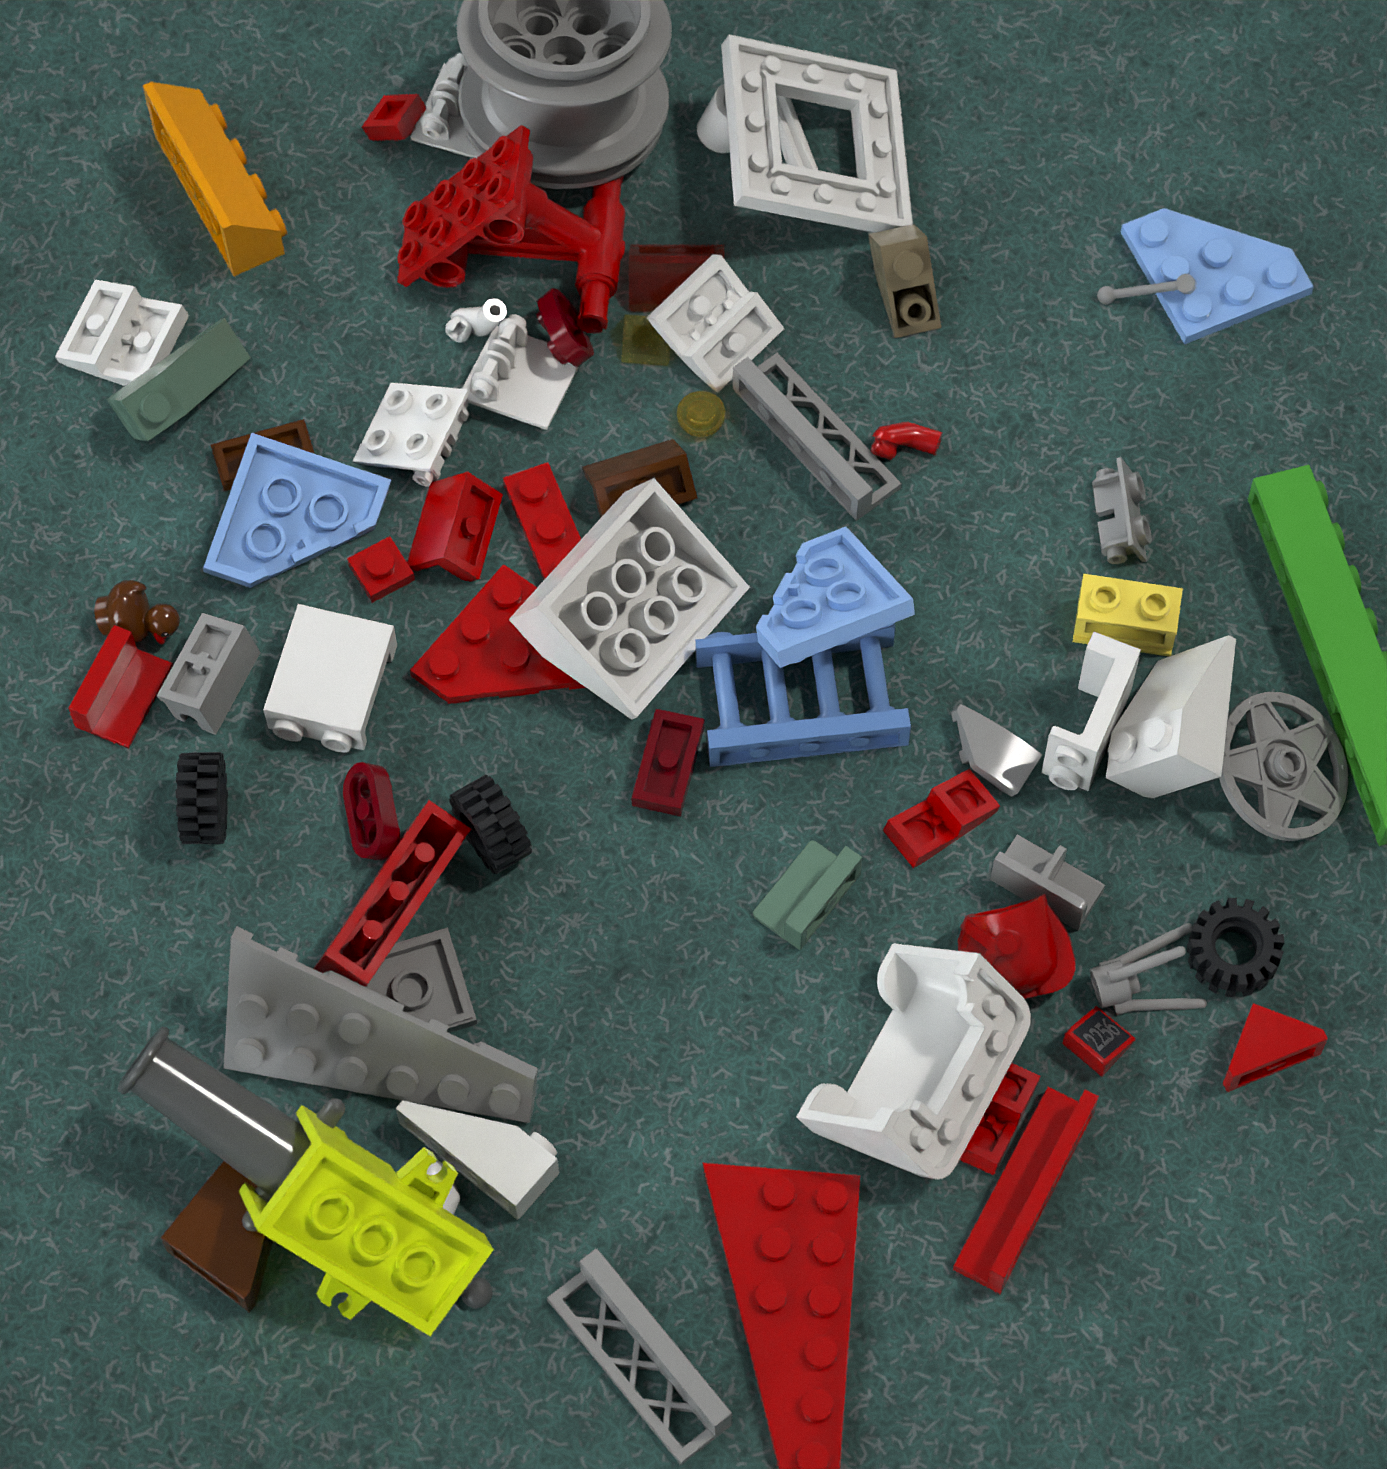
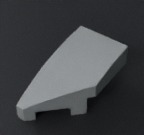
[951,704,1042,797]

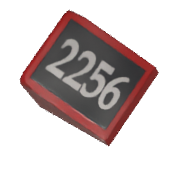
[1062,1006,1136,1077]

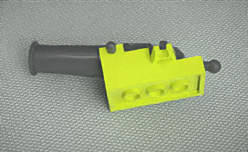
[117,1026,494,1336]

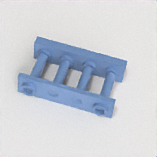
[695,623,911,767]

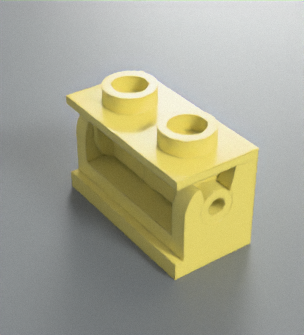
[1072,574,1183,657]

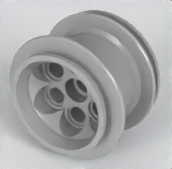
[457,0,672,189]

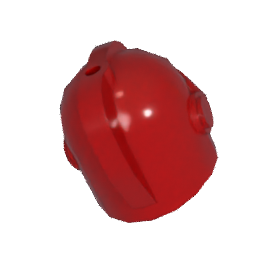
[958,894,1076,999]

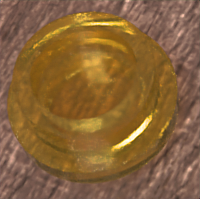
[677,391,725,437]

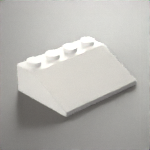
[509,478,750,720]

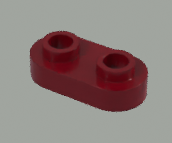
[536,288,594,367]
[343,762,400,861]

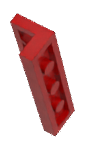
[953,1086,1099,1294]

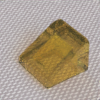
[621,314,671,366]

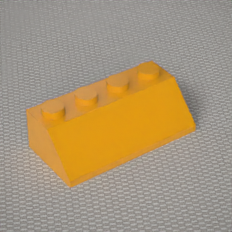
[142,82,288,276]

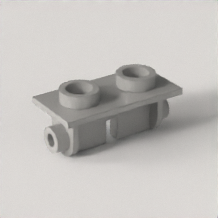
[1092,457,1152,564]

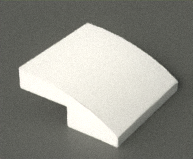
[647,254,784,392]
[55,280,189,386]

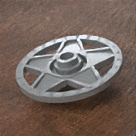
[1219,692,1348,841]

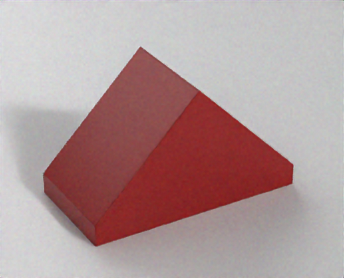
[1223,1003,1328,1092]

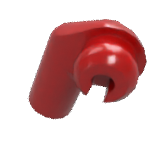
[871,422,943,460]

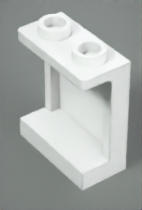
[263,604,397,753]
[1041,631,1141,791]

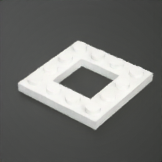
[721,35,912,233]

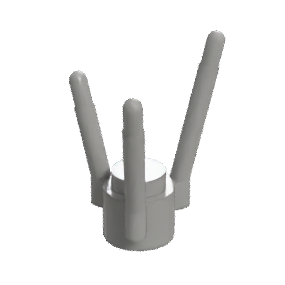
[1090,923,1207,1016]

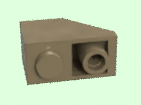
[868,224,941,338]

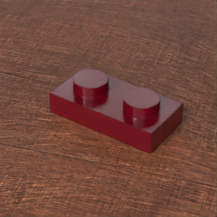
[631,709,705,817]

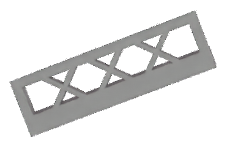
[733,353,901,521]
[547,1248,732,1465]

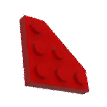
[410,564,586,704]

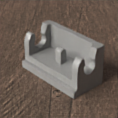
[157,613,261,735]

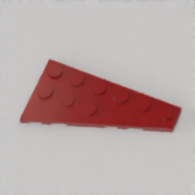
[702,1163,860,1469]

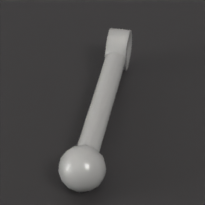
[1097,274,1197,305]

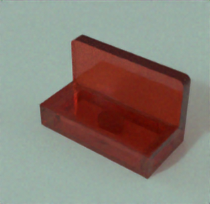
[629,244,725,311]

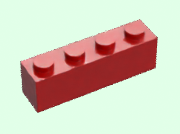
[313,800,471,987]

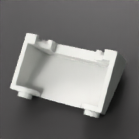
[796,943,1031,1179]

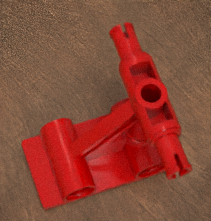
[397,125,626,334]

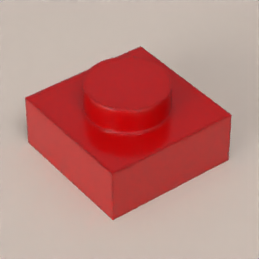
[362,94,427,141]
[347,536,415,603]

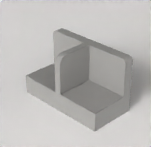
[990,834,1105,931]

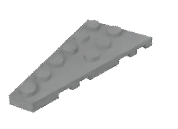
[224,926,538,1123]

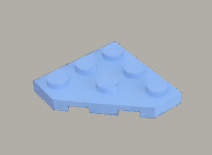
[1121,208,1314,344]
[203,433,391,588]
[756,527,915,668]

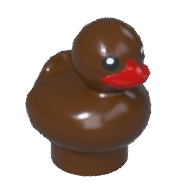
[94,580,180,644]

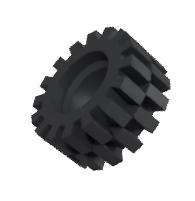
[176,752,228,844]
[449,774,532,874]
[1187,898,1284,997]

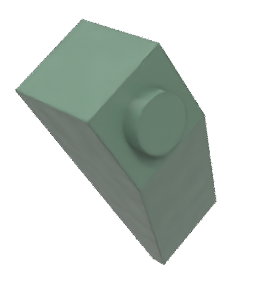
[107,318,251,441]

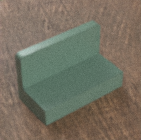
[753,840,862,950]

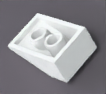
[1106,635,1236,798]

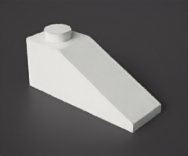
[396,1101,559,1220]

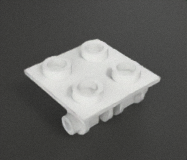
[411,53,480,158]
[462,314,579,430]
[353,383,470,486]

